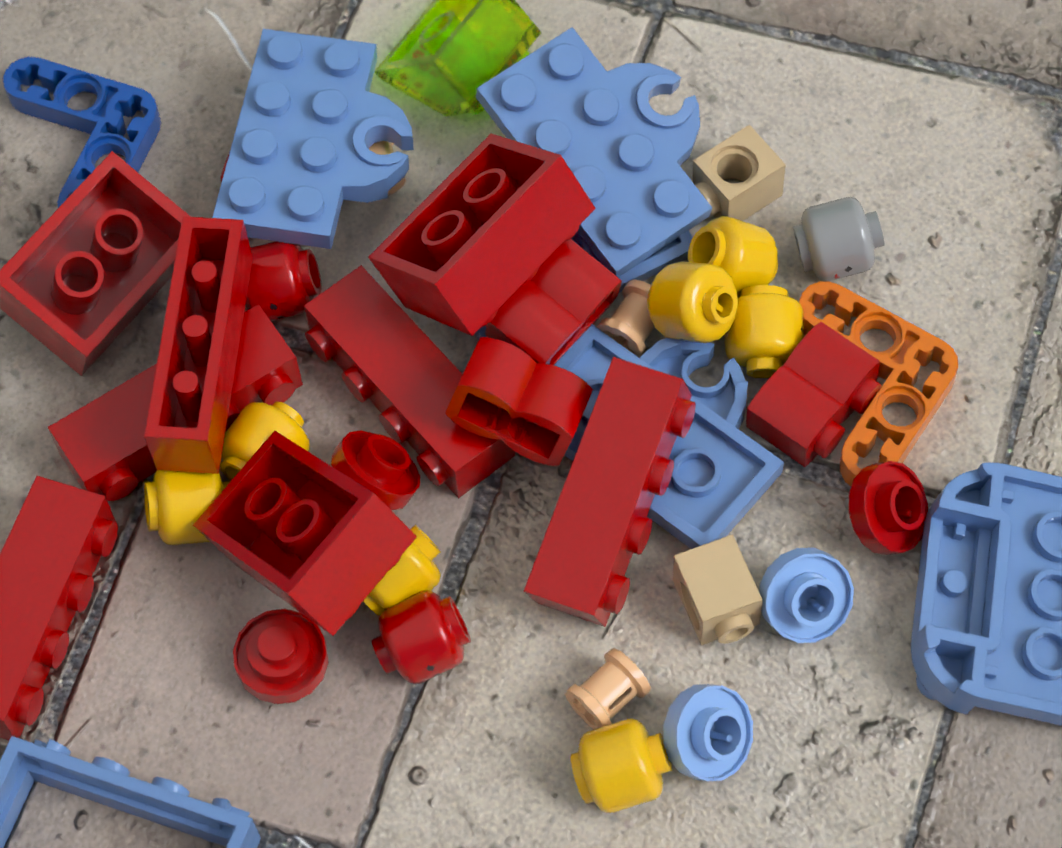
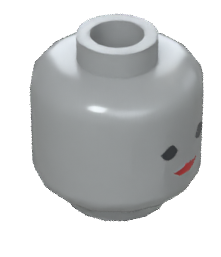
[793,197,885,281]

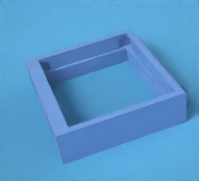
[0,736,261,848]

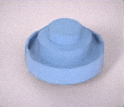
[759,548,854,643]
[663,684,753,782]

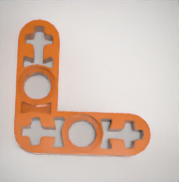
[799,281,959,486]

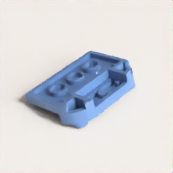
[911,462,1062,726]

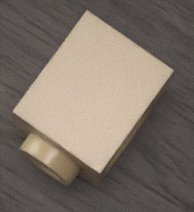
[692,125,786,221]
[673,534,763,646]

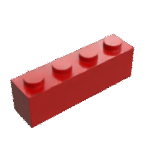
[144,216,253,474]
[304,265,515,499]
[48,304,303,501]
[524,357,696,627]
[0,475,118,740]

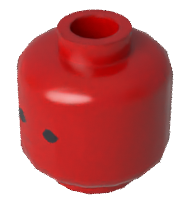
[245,241,322,321]
[371,590,471,685]

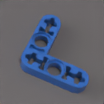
[3,56,161,208]

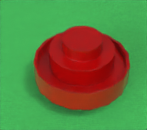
[331,430,420,511]
[849,461,928,555]
[233,609,329,704]

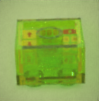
[374,0,542,116]

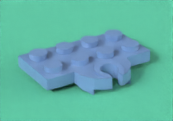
[476,27,712,277]
[212,29,414,249]
[554,324,784,549]

